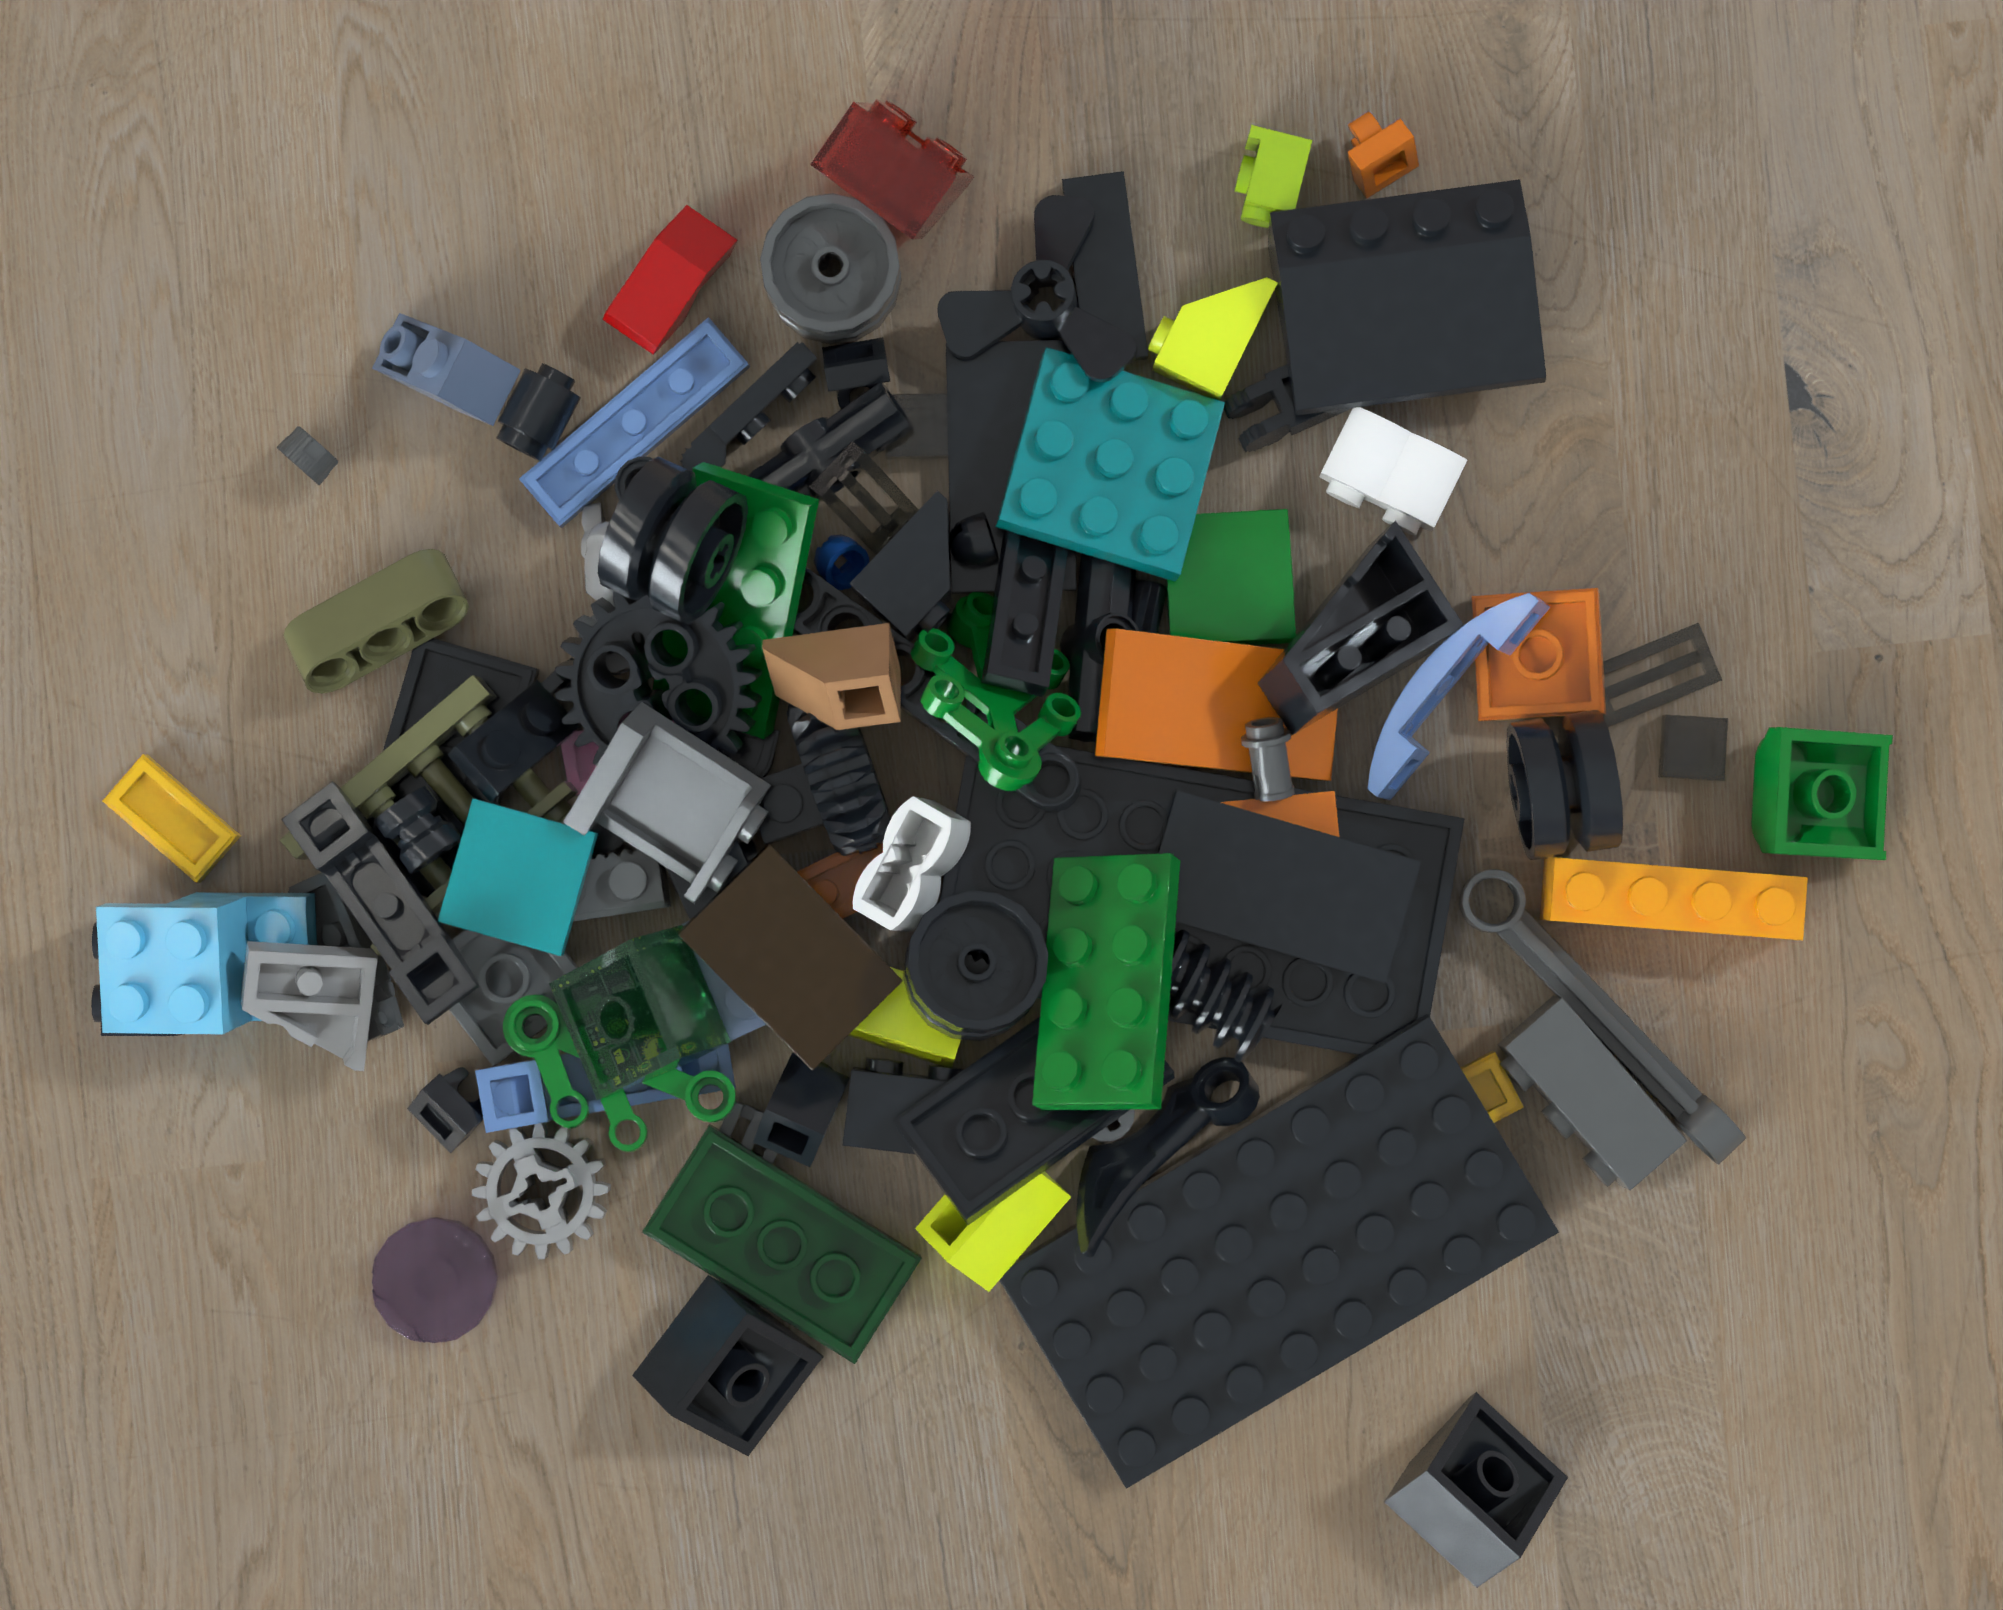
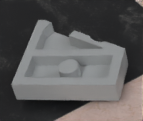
[240,941,378,1071]

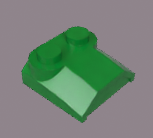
[1751,727,1893,860]

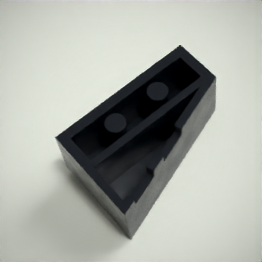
[1258,520,1464,736]

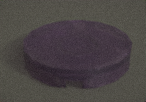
[372,1217,498,1343]

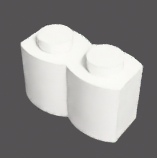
[1319,407,1467,536]
[853,796,971,932]

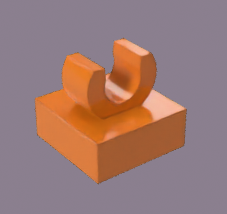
[1348,111,1419,199]

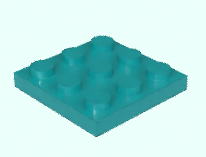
[995,347,1225,581]

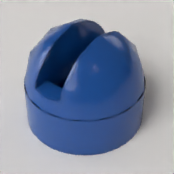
[814,534,869,590]

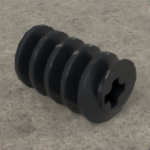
[1170,929,1282,1063]

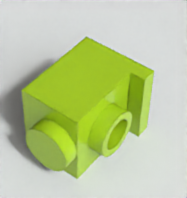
[1234,125,1313,228]

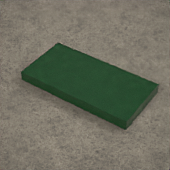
[642,1123,922,1364]

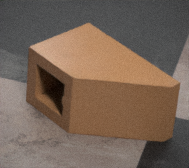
[762,623,901,730]

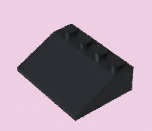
[1268,179,1546,415]

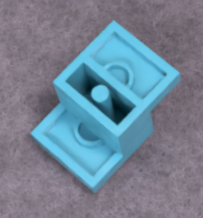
[96,892,317,1035]

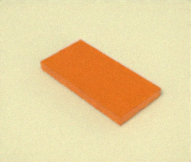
[1095,629,1338,781]

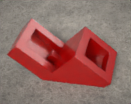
[602,205,738,355]

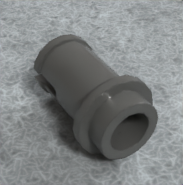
[1241,717,1295,802]

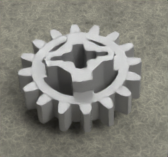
[472,1122,611,1260]

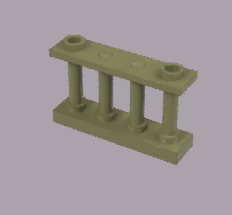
[280,675,579,956]

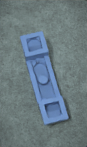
[1367,593,1550,800]
[475,1027,736,1133]

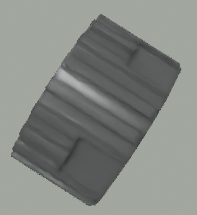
[277,426,338,485]

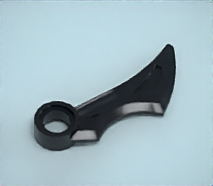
[1076,1057,1260,1258]

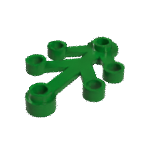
[911,592,1081,791]
[503,972,736,1152]

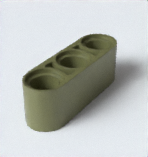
[283,549,469,694]

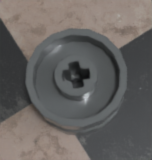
[760,193,902,345]

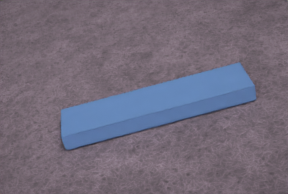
[519,317,750,528]

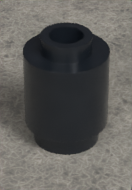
[496,363,581,462]

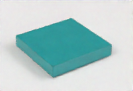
[437,798,598,956]

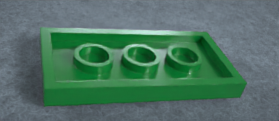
[652,462,819,739]
[1032,853,1181,1110]

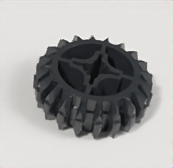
[786,703,891,856]

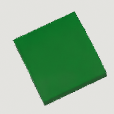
[1166,509,1296,645]

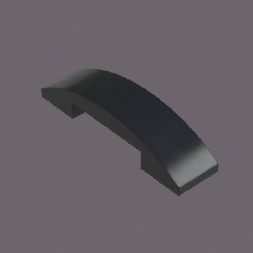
[281,781,480,1025]

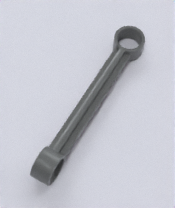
[1459,869,1746,1165]

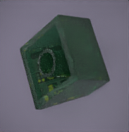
[549,925,731,1100]

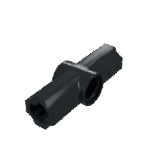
[748,382,914,500]
[1060,553,1139,742]

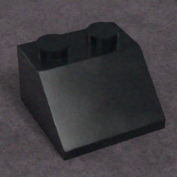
[850,490,951,642]
[632,1275,824,1456]
[1384,1392,1568,1588]

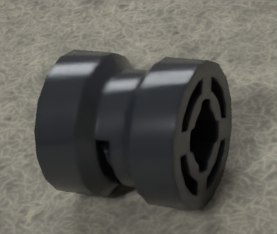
[374,786,462,874]

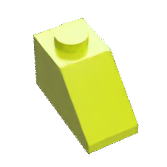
[1147,277,1278,401]

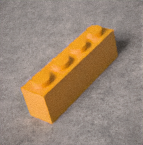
[1539,857,1808,940]

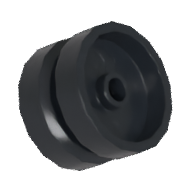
[597,456,748,625]
[1506,710,1623,860]
[903,890,1048,1041]

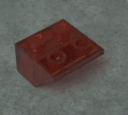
[810,99,974,240]

